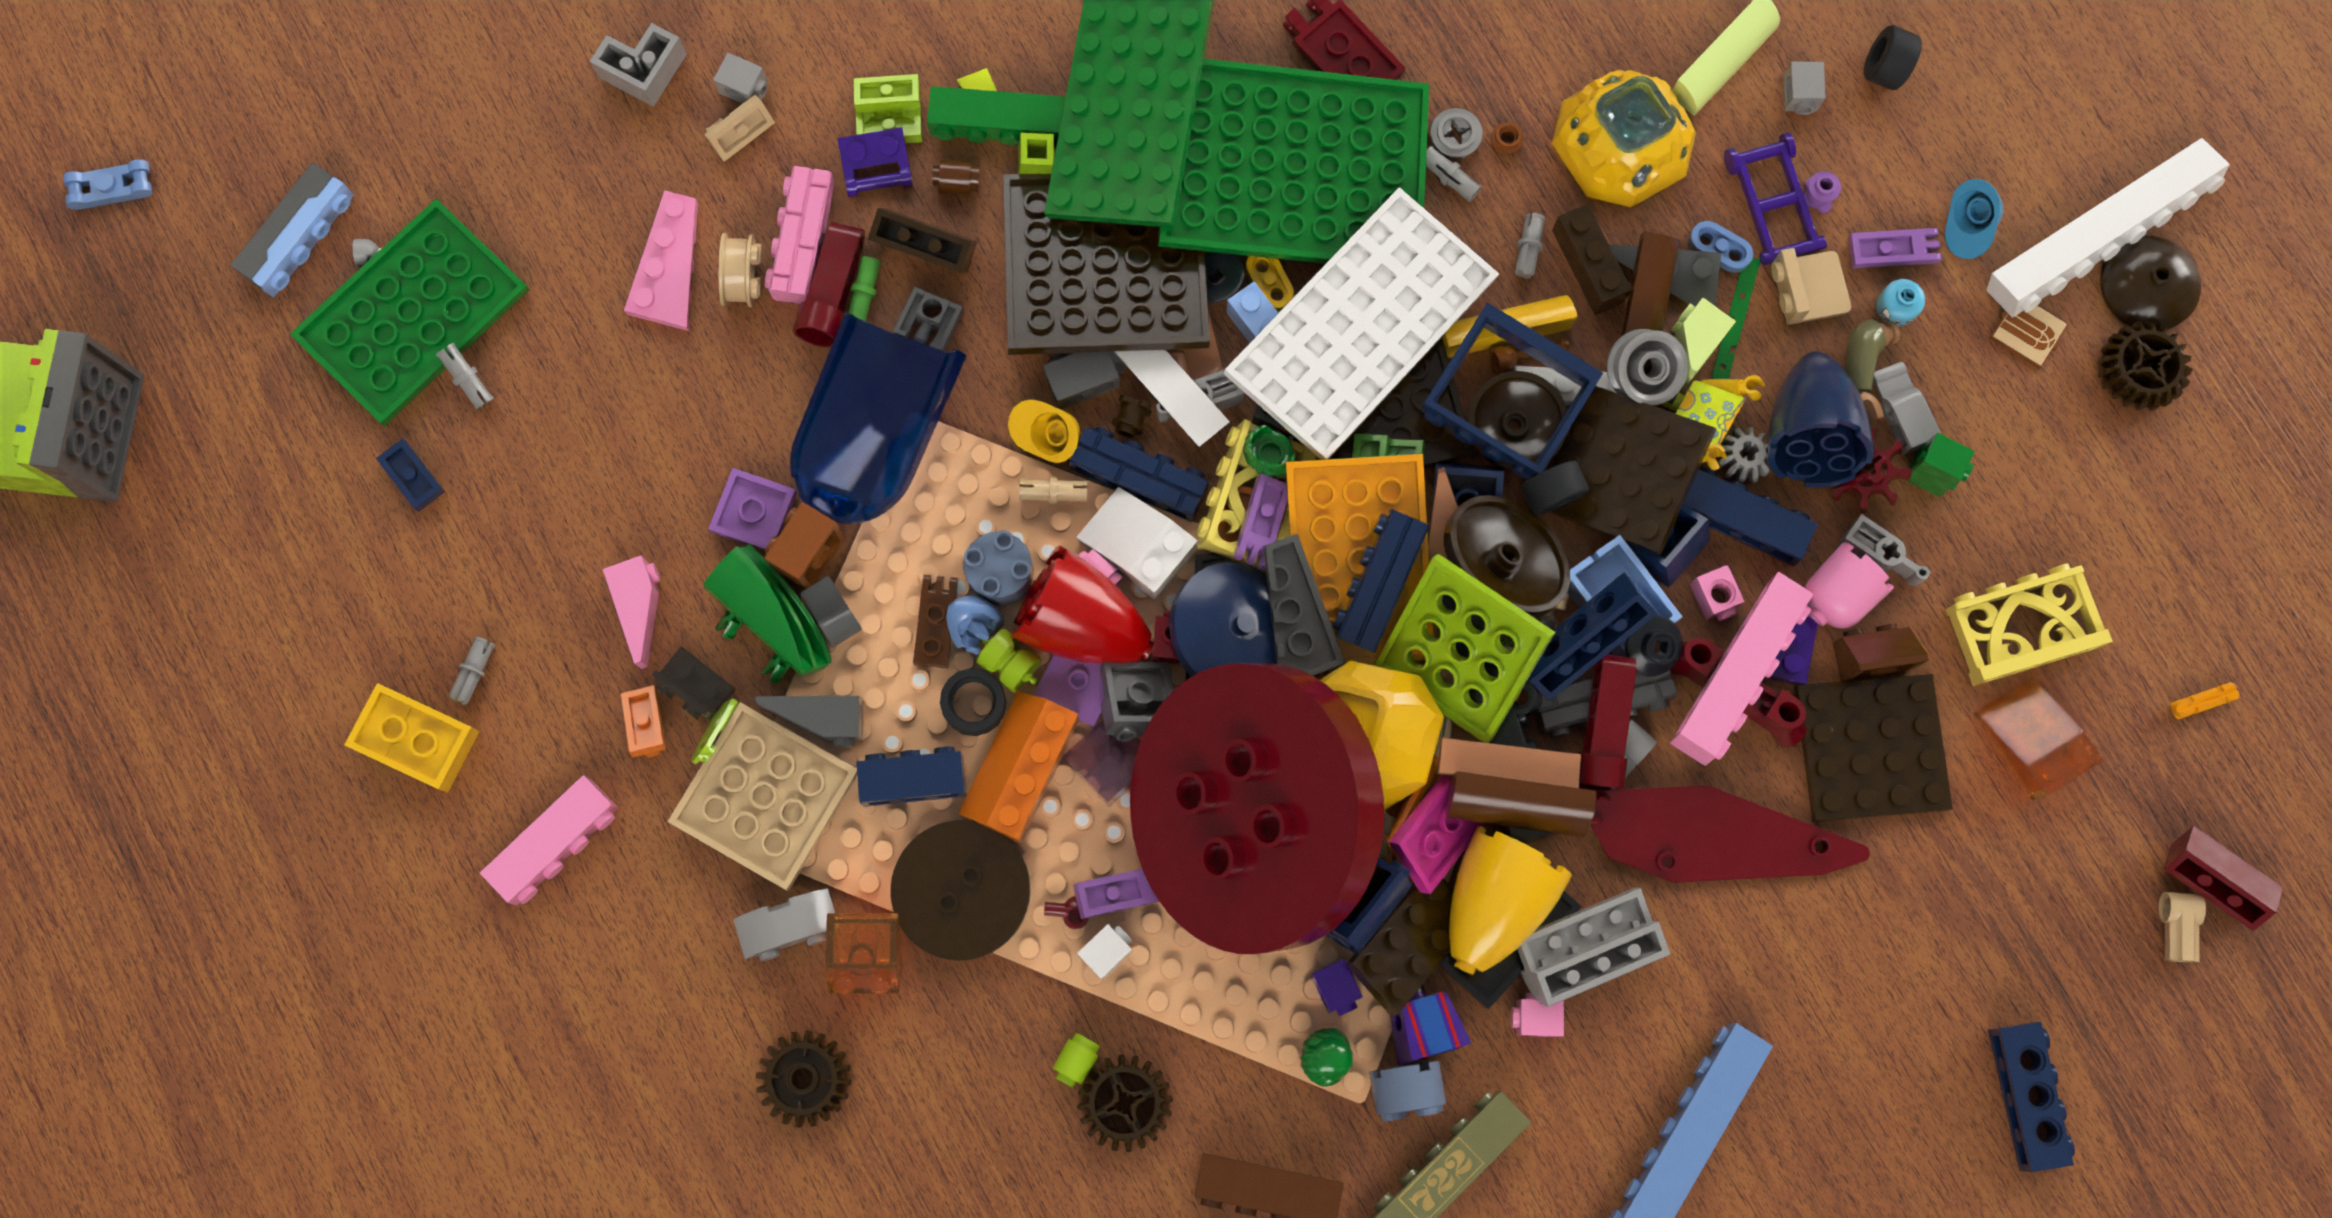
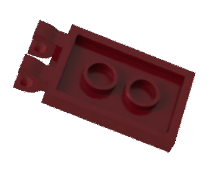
[1283,0,1406,80]

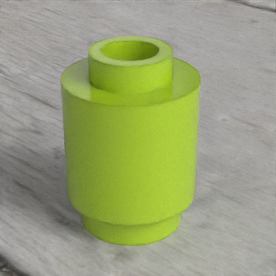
[1052,1033,1100,1088]

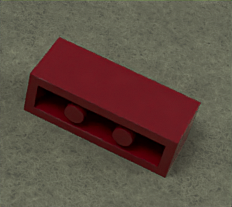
[2164,825,2283,931]

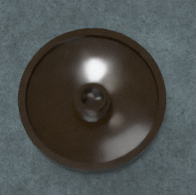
[1444,495,1570,618]

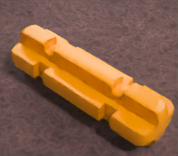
[2170,682,2240,719]

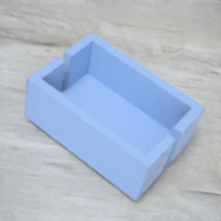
[1567,535,1683,657]

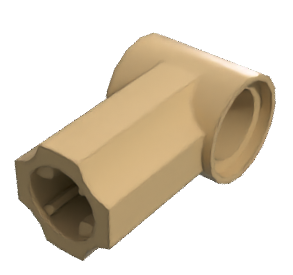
[2158,892,2206,963]

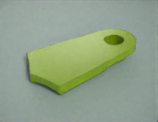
[691,698,738,764]

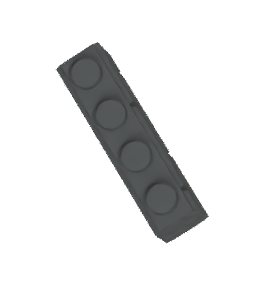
[1535,670,1677,738]

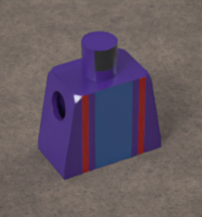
[1390,984,1471,1066]

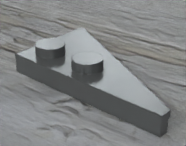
[1609,244,1721,307]

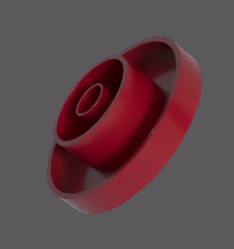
[1130,663,1384,955]

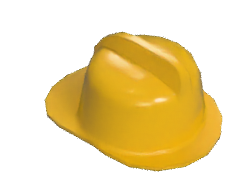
[1008,399,1081,463]

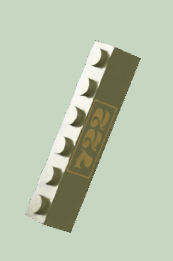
[1362,1091,1532,1218]

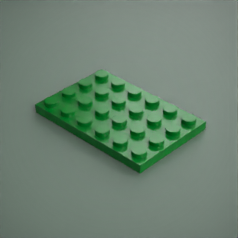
[290,198,530,427]

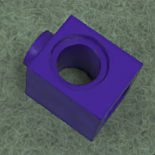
[1311,958,1363,1016]

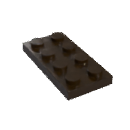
[1346,878,1453,1016]

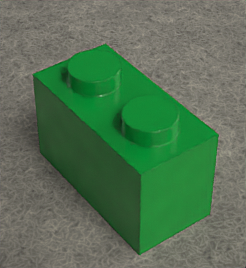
[1906,433,1975,497]

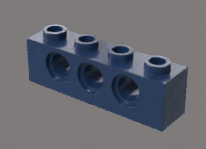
[1528,572,1658,701]
[1988,1022,2075,1172]

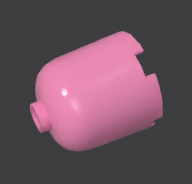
[1804,542,1894,629]

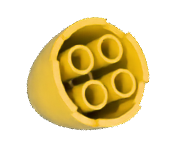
[1449,826,1572,975]

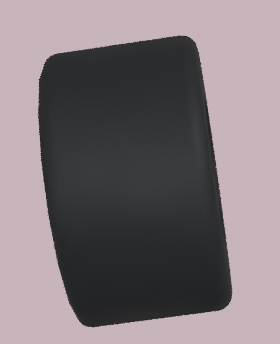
[1864,25,1922,90]
[1521,461,1589,516]

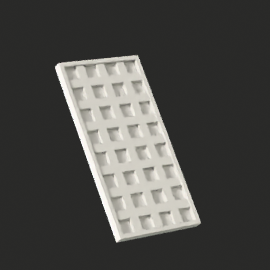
[1223,188,1499,460]

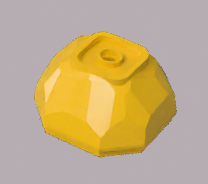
[1320,661,1444,811]

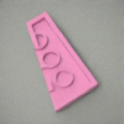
[624,190,698,331]

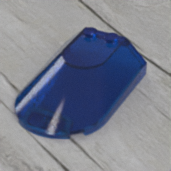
[790,313,967,524]

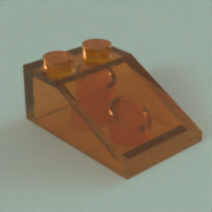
[1974,678,2104,800]

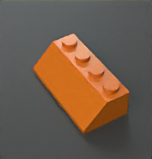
[958,691,1079,844]

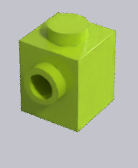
[1018,133,1056,174]

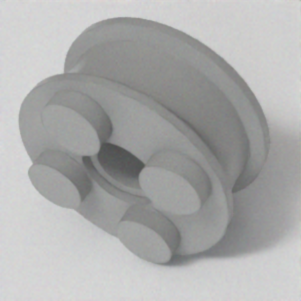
[1607,329,1688,405]

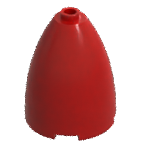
[1010,545,1154,665]

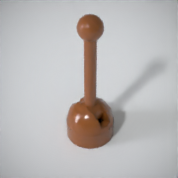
[1490,338,1570,374]

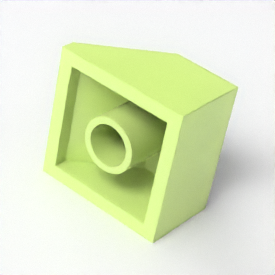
[1671,298,1736,392]

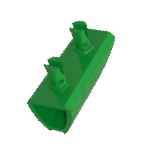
[703,544,831,683]

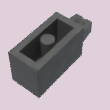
[1043,351,1127,409]

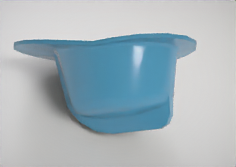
[1945,179,2004,259]

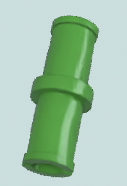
[845,256,882,326]

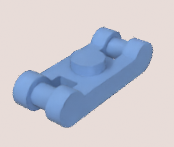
[63,160,153,210]

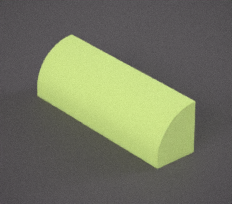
[1672,0,1780,116]

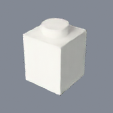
[1077,924,1133,981]

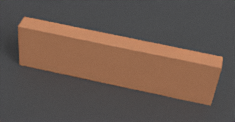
[1437,738,1581,788]

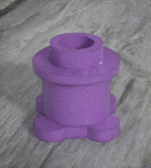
[1804,171,1841,213]

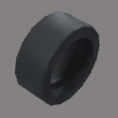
[940,668,1007,736]

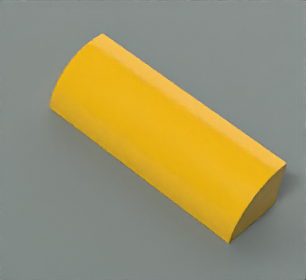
[1442,295,1578,358]

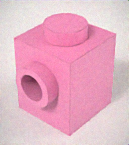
[1510,993,1564,1037]

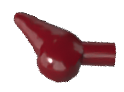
[1044,896,1089,930]

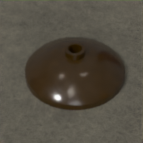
[2100,236,2201,330]
[1467,371,1567,470]

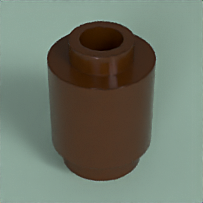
[933,160,979,194]

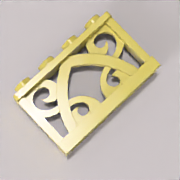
[1196,419,1316,573]
[1945,563,2113,686]

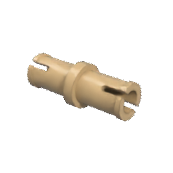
[1019,477,1087,504]

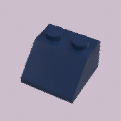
[1432,462,1504,507]
[1612,504,1710,587]

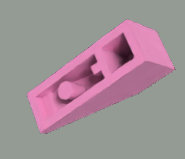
[603,555,660,669]

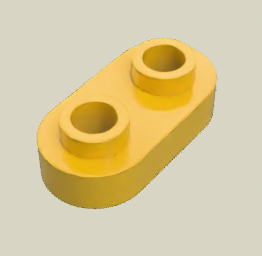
[1245,256,1294,312]

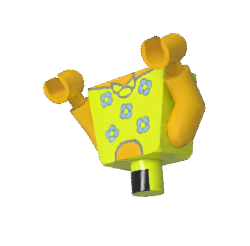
[1660,375,1765,471]

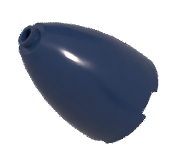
[1768,351,1874,488]

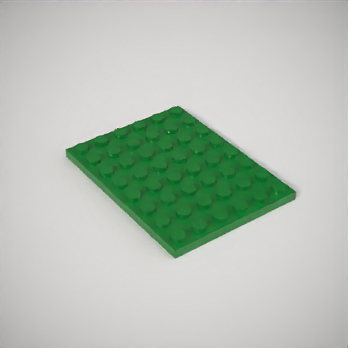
[1158,58,1429,264]

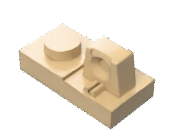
[704,95,775,162]

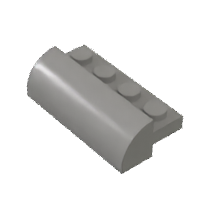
[1517,888,1670,1007]

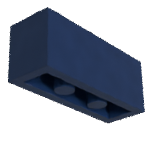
[856,746,967,807]

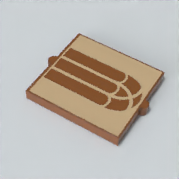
[1989,305,2068,369]

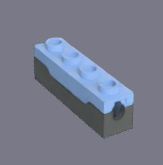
[230,162,354,298]

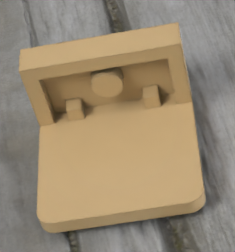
[1771,248,1852,325]

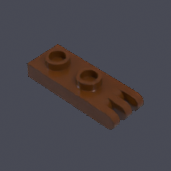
[913,574,958,668]

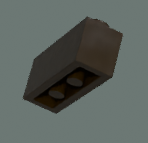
[1552,204,1632,315]
[867,208,978,273]

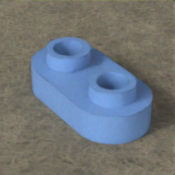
[1689,221,1753,273]

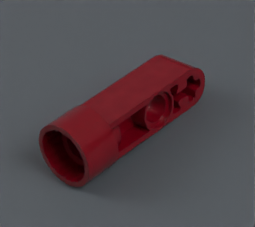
[793,222,865,348]
[1579,654,1637,788]

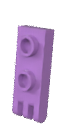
[1848,228,1942,269]
[1233,473,1287,571]
[1073,869,1159,919]

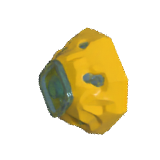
[1552,70,1696,207]

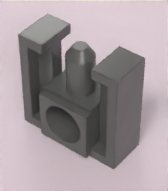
[893,286,964,358]

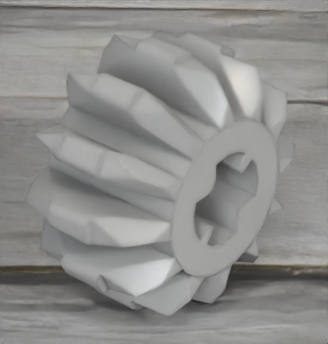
[1718,427,1770,484]

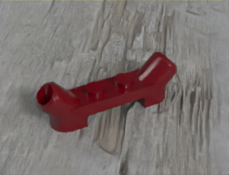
[1670,638,1807,747]

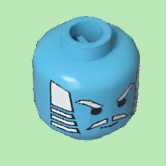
[1876,279,1925,327]

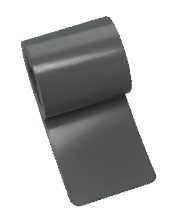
[800,576,862,648]

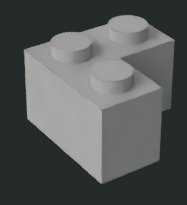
[589,23,687,107]

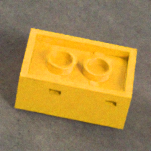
[344,683,480,793]

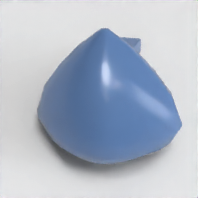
[946,595,1004,655]

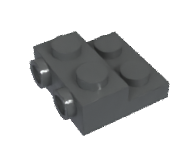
[1100,662,1174,741]

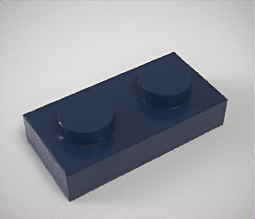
[376,438,445,512]

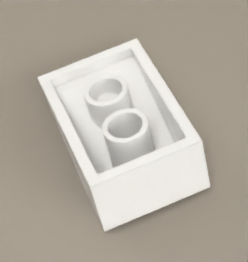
[1076,487,1198,601]

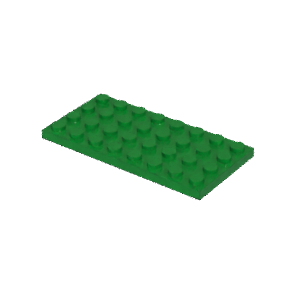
[1044,0,1214,228]

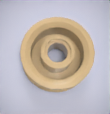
[718,233,762,307]

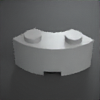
[733,888,840,962]

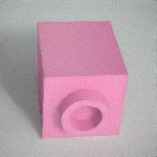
[1689,565,1745,622]

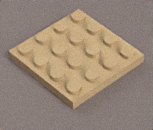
[667,702,857,892]

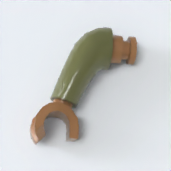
[1846,319,1900,422]

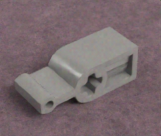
[1872,362,1941,455]
[1156,369,1244,422]
[1836,514,1931,587]

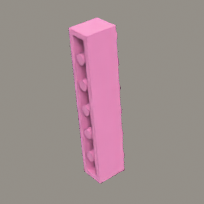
[1670,572,1813,766]

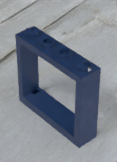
[1420,302,1603,480]

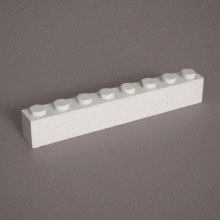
[1986,138,2230,318]

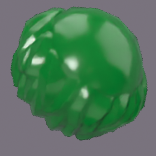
[1243,425,1295,477]
[1299,1028,1353,1087]

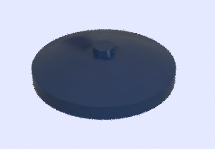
[1169,562,1276,677]

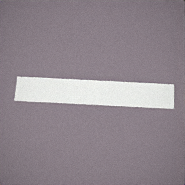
[1114,350,1230,447]

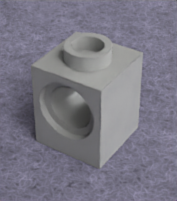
[713,52,768,104]
[1783,61,1826,115]

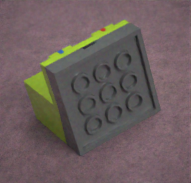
[0,329,144,502]

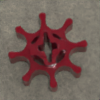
[1833,428,1912,514]

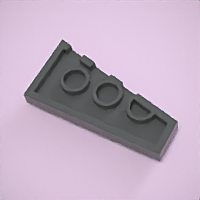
[1263,534,1345,676]

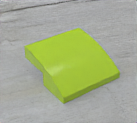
[854,74,923,143]

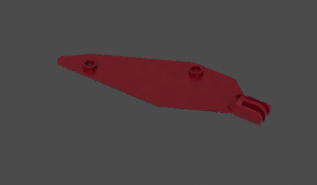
[1579,782,1870,883]

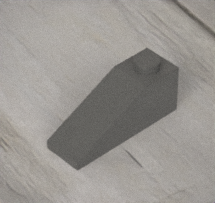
[755,696,864,748]

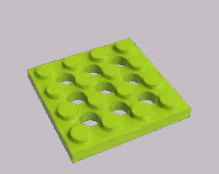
[1374,554,1555,743]

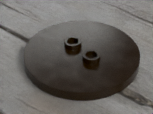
[891,820,1031,961]

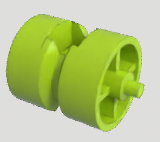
[976,628,1042,693]

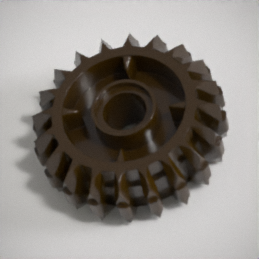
[756,1030,852,1128]

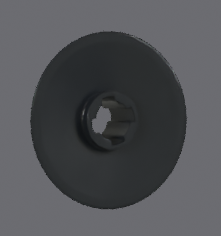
[1204,252,1244,303]
[1625,615,1682,676]

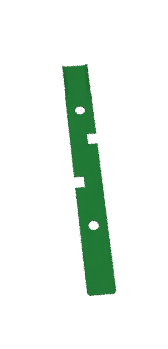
[1711,258,1760,379]

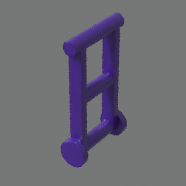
[1724,132,1827,266]

